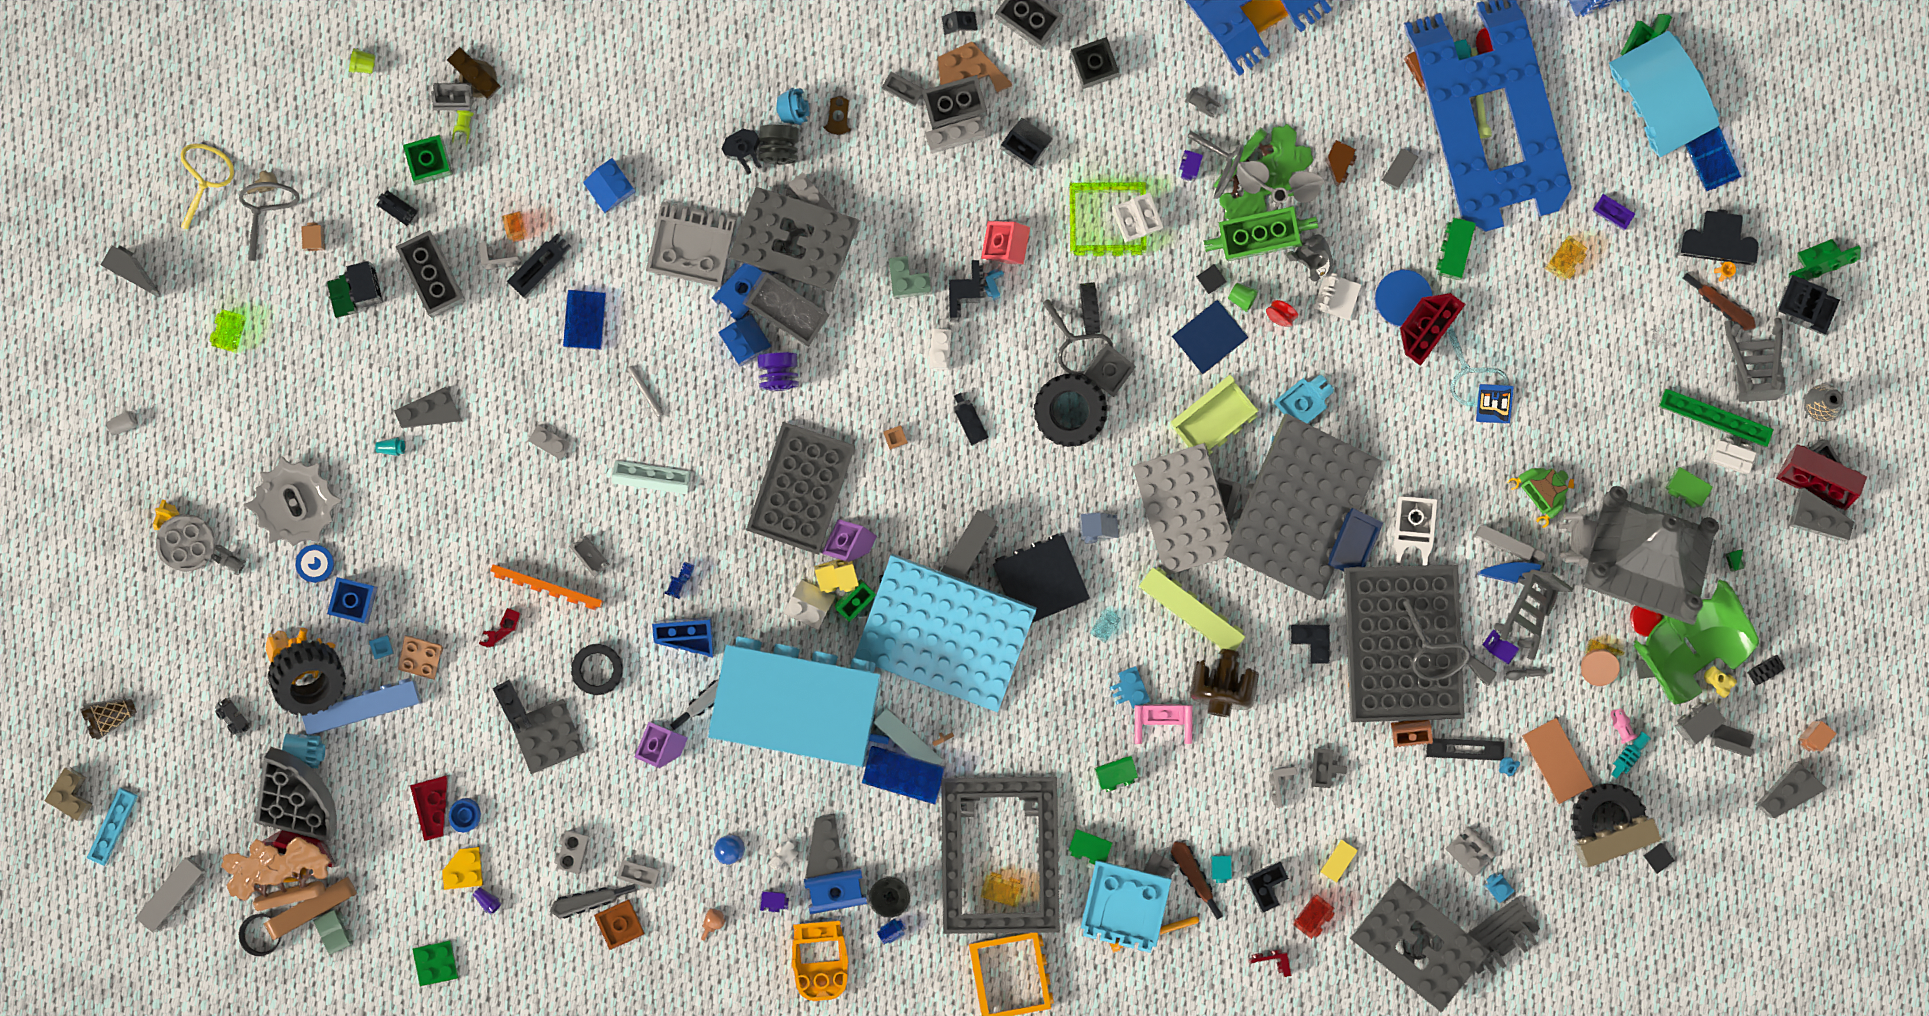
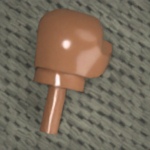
[701,908,726,941]

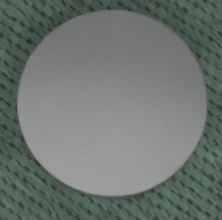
[156,514,215,572]

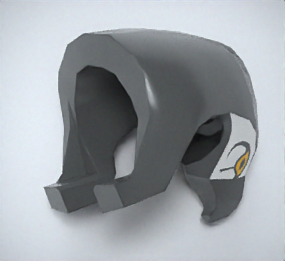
[1286,234,1333,282]

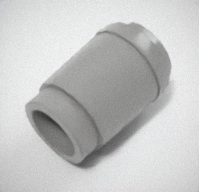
[106,411,138,436]

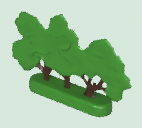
[1213,124,1313,220]

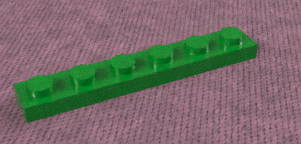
[1658,389,1774,448]

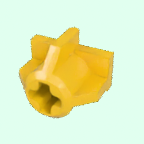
[153,499,180,530]

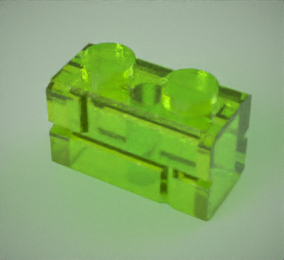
[209,309,247,354]

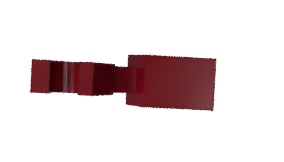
[479,608,522,648]

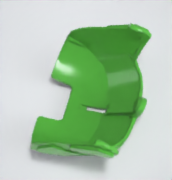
[1633,580,1759,705]

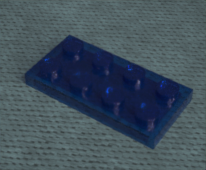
[862,745,946,805]

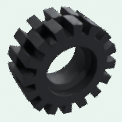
[1747,655,1786,686]

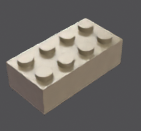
[1574,815,1662,868]

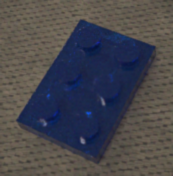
[563,290,607,350]

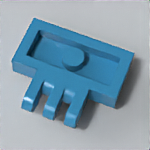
[1109,666,1151,709]

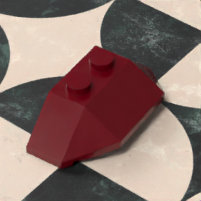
[1399,293,1466,366]
[262,830,336,868]

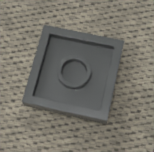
[1083,343,1137,397]

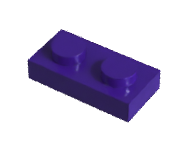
[1592,194,1635,231]

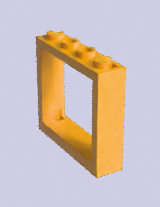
[969,933,1054,1016]

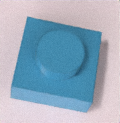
[369,635,394,660]

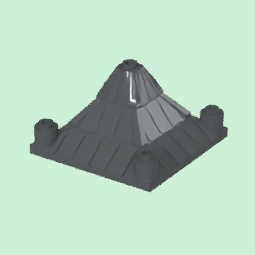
[1583,486,1719,625]

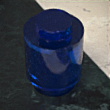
[877,918,907,945]

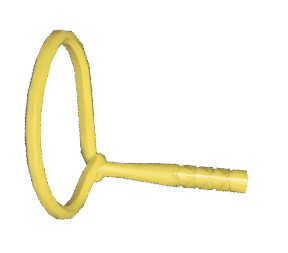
[180,143,234,229]

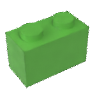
[1665,467,1713,508]

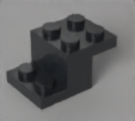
[949,260,984,323]
[1776,275,1840,336]

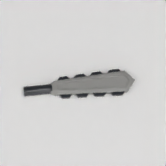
[670,675,720,730]

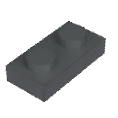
[882,71,924,107]

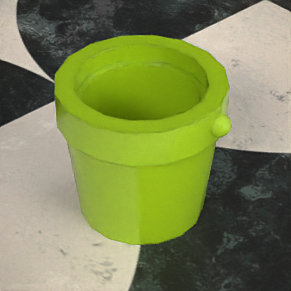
[349,48,376,74]

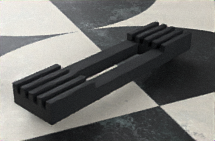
[1426,738,1505,761]

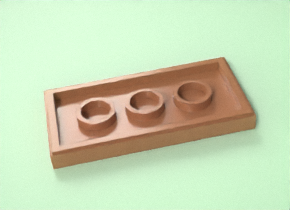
[1522,718,1593,804]

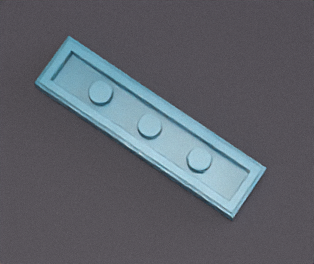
[87,787,138,866]

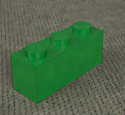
[1436,217,1476,281]

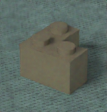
[44,768,92,821]

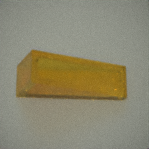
[1584,639,1625,656]

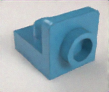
[1484,873,1514,903]

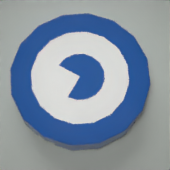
[295,544,334,583]

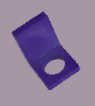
[1482,629,1519,665]

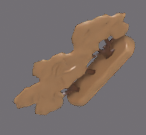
[221,837,330,911]

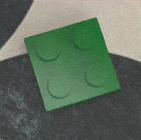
[412,940,459,987]

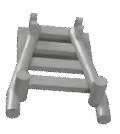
[1559,507,1597,566]

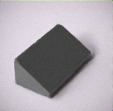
[1381,148,1419,191]

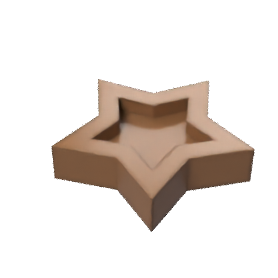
[932,732,954,747]

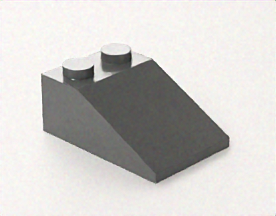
[100,245,161,298]

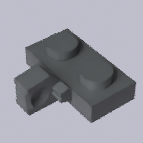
[1311,748,1347,788]

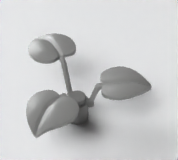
[1237,161,1325,210]

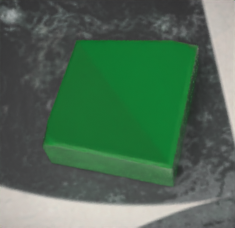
[1726,549,1744,572]

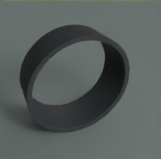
[238,914,282,956]

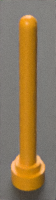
[1110,916,1199,953]

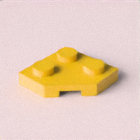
[442,847,483,890]

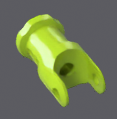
[452,110,474,145]

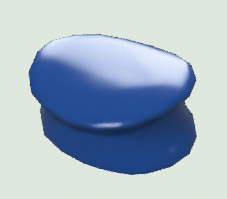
[449,798,481,833]

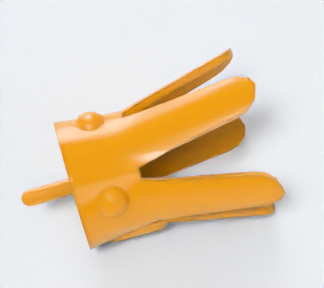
[1714,262,1736,282]

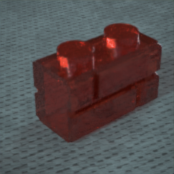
[1292,894,1335,939]

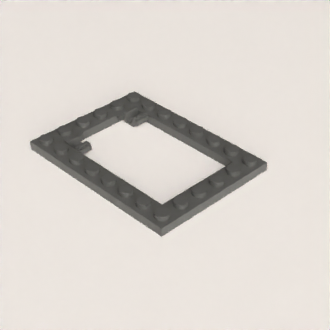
[941,777,1060,934]

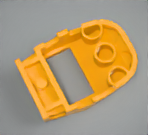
[791,920,848,1001]

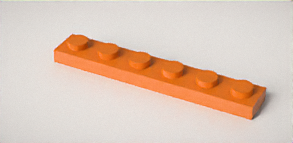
[490,564,604,611]

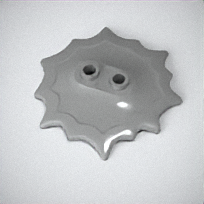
[243,457,341,546]

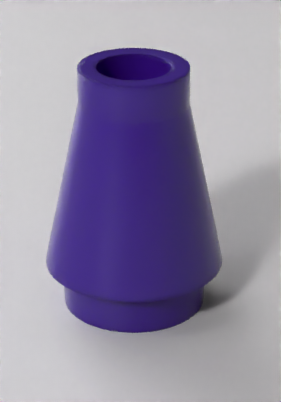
[473,887,501,915]

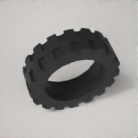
[1080,282,1100,334]
[571,644,623,695]

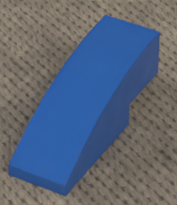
[1477,562,1541,584]

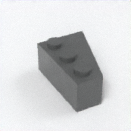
[1789,488,1854,542]
[1756,762,1828,818]

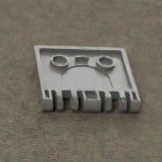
[646,201,736,288]

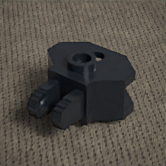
[721,128,762,175]

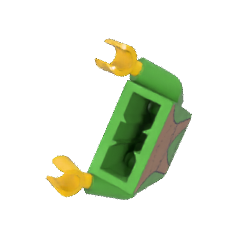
[1508,468,1569,528]

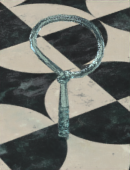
[1446,325,1509,407]

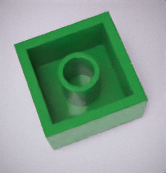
[403,134,453,185]

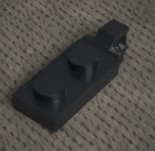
[954,392,989,446]

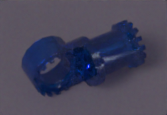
[664,562,695,600]

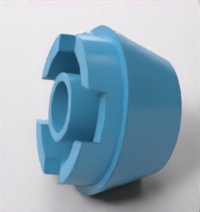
[776,88,810,125]

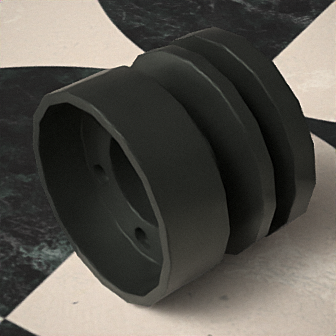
[758,125,799,165]
[869,877,910,918]

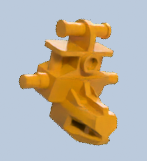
[265,628,336,685]

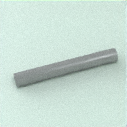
[627,365,664,417]

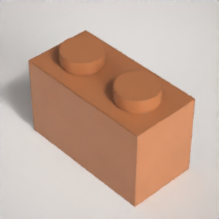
[1798,721,1837,752]

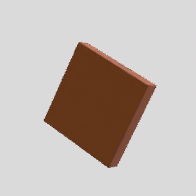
[594,899,645,950]

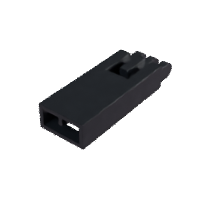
[507,233,572,299]

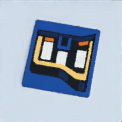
[1476,384,1514,423]

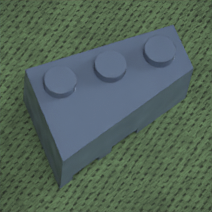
[1079,512,1119,544]

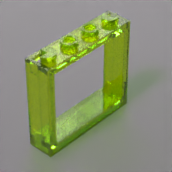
[1069,182,1147,257]

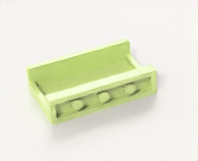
[1170,375,1259,455]

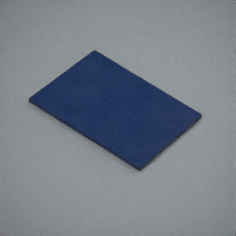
[1172,300,1248,375]

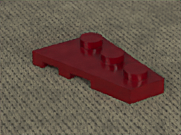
[410,775,448,841]

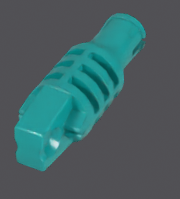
[1611,731,1651,779]

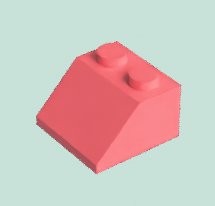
[981,221,1030,265]

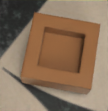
[883,425,908,450]

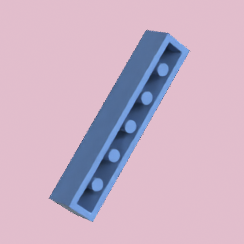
[302,678,422,735]

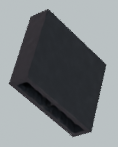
[993,533,1090,623]

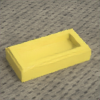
[1320,840,1358,883]

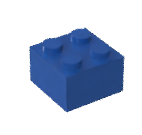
[327,577,378,624]

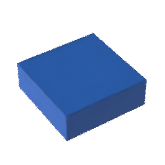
[869,734,889,745]

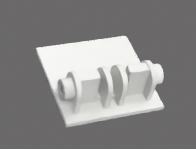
[1313,273,1362,321]

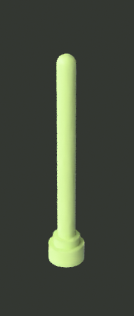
[1470,48,1492,139]

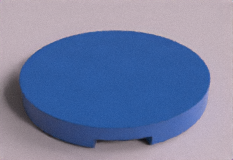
[1375,270,1432,327]

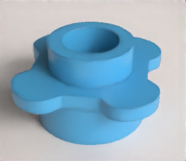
[1499,757,1520,777]

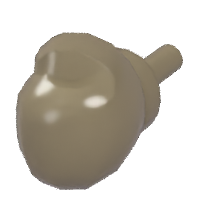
[247,170,278,195]

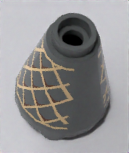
[1804,384,1843,422]

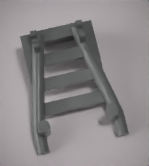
[1724,318,1786,402]
[1494,570,1573,660]

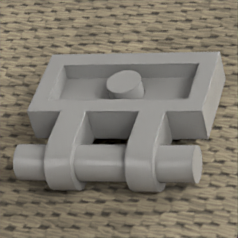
[1445,826,1496,877]

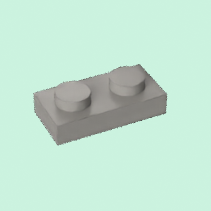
[528,425,571,461]
[617,860,660,889]

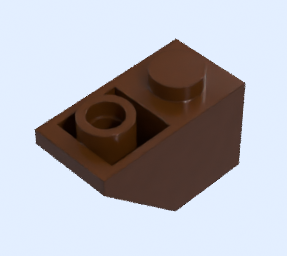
[1326,140,1357,186]

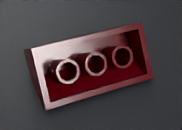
[1776,444,1867,511]

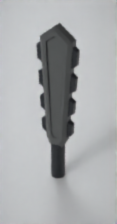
[550,884,636,919]

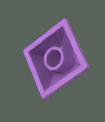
[821,519,877,562]
[634,722,688,768]

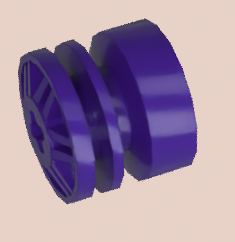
[757,352,799,391]

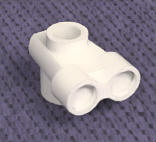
[768,841,799,870]

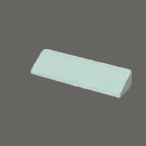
[612,460,691,494]
[873,708,943,774]

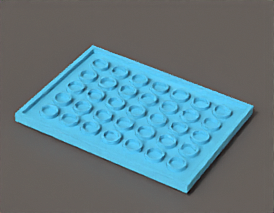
[854,554,1037,712]

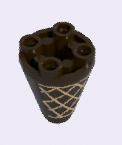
[80,698,137,740]

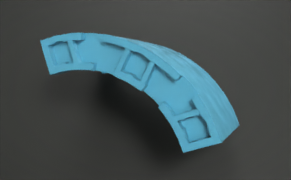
[1609,31,1720,157]

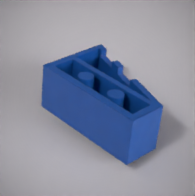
[652,617,714,658]

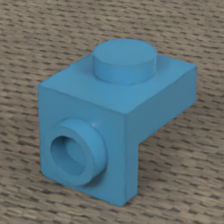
[984,269,1004,300]

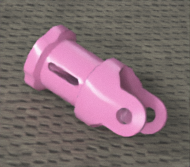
[1610,708,1638,744]

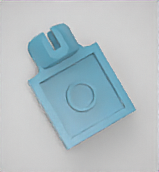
[1274,375,1334,424]

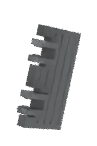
[1467,897,1540,976]

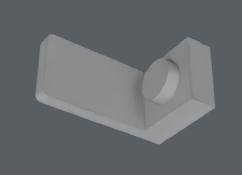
[478,242,521,270]
[1269,767,1297,808]

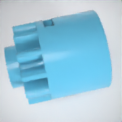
[282,733,325,769]

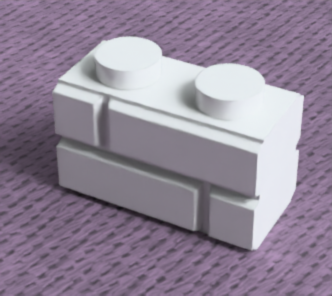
[929,328,952,370]
[1710,437,1756,475]

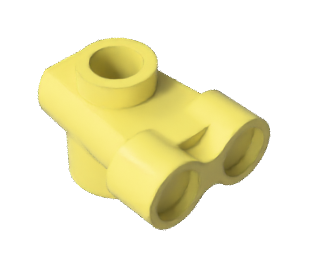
[1704,666,1737,698]

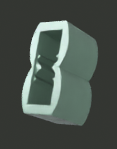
[313,909,354,955]

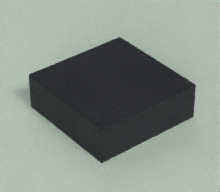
[1196,264,1227,295]
[1643,843,1675,874]

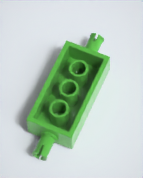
[1204,206,1319,262]

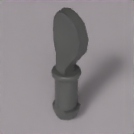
[1506,668,1547,681]

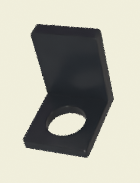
[942,11,978,35]

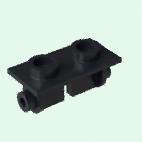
[376,190,418,227]
[215,698,250,738]

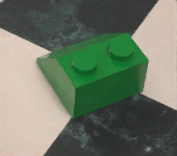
[1094,756,1138,793]

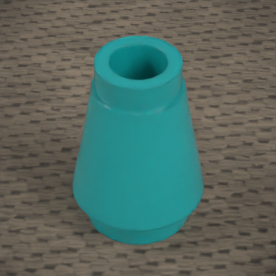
[375,437,405,456]

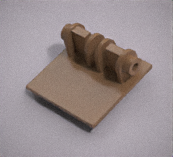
[398,635,444,680]

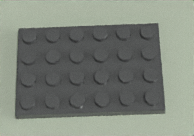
[746,422,856,555]

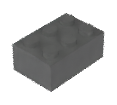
[995,0,1064,50]
[922,75,988,130]

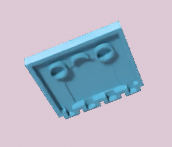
[1081,860,1172,953]

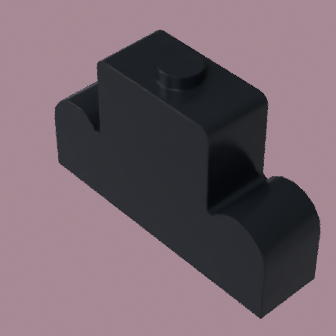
[1677,209,1759,266]

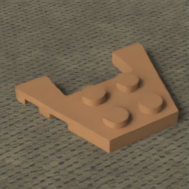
[938,41,1012,93]

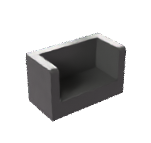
[1217,478,1241,522]

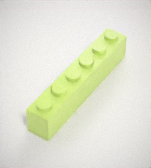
[1138,567,1245,650]

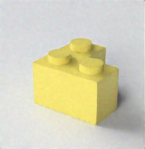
[814,559,859,593]

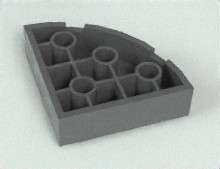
[255,746,337,841]

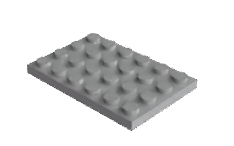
[1132,443,1233,576]

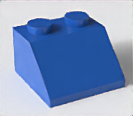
[583,158,636,213]
[718,314,772,367]

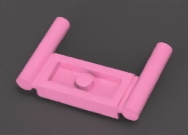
[1134,704,1193,744]

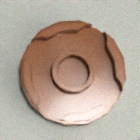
[1581,649,1620,686]

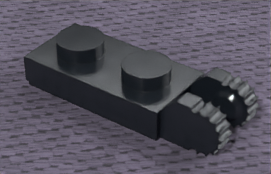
[492,680,532,734]

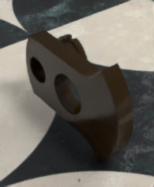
[823,95,851,135]

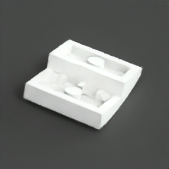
[1112,193,1163,243]

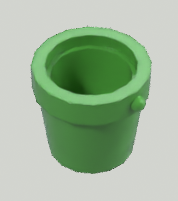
[1228,283,1259,312]

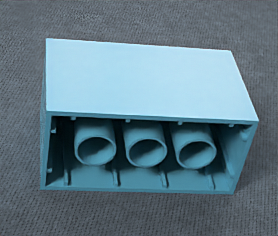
[708,636,882,767]

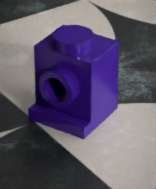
[1179,150,1203,181]
[760,891,789,913]

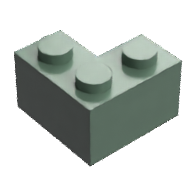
[888,256,931,299]

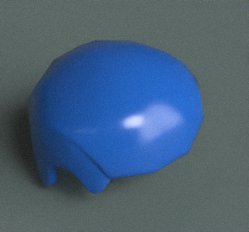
[714,834,745,865]

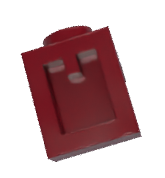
[1248,949,1292,977]

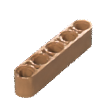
[264,877,358,941]

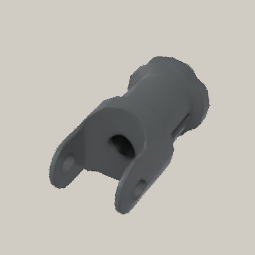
[1185,87,1221,118]
[211,545,247,575]

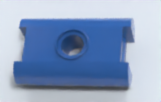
[711,263,771,321]
[804,868,867,915]

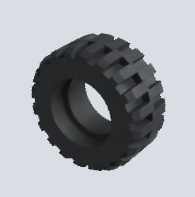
[1033,373,1108,447]
[267,640,346,716]
[1570,784,1648,856]

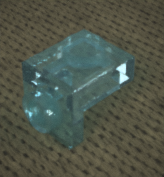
[1090,609,1121,643]

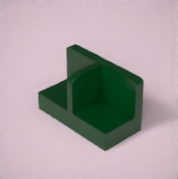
[327,274,358,318]

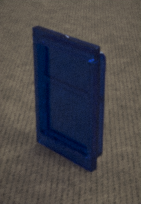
[1684,126,1742,192]

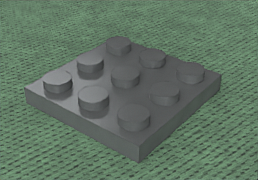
[510,699,585,774]

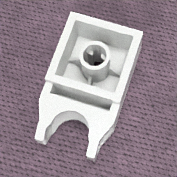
[1394,496,1437,565]

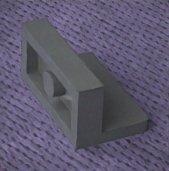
[1710,724,1754,757]

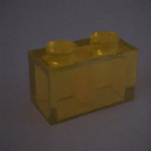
[1544,235,1588,281]
[980,872,1024,908]

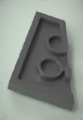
[394,387,463,429]
[805,815,844,878]

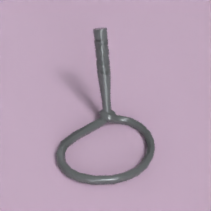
[1188,131,1244,199]
[239,182,300,261]
[1043,299,1113,376]
[1403,600,1470,681]

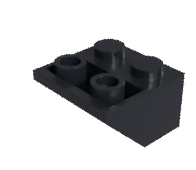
[1000,118,1053,170]

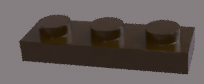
[447,46,501,100]

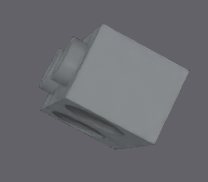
[554,830,590,874]

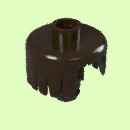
[1190,649,1259,718]

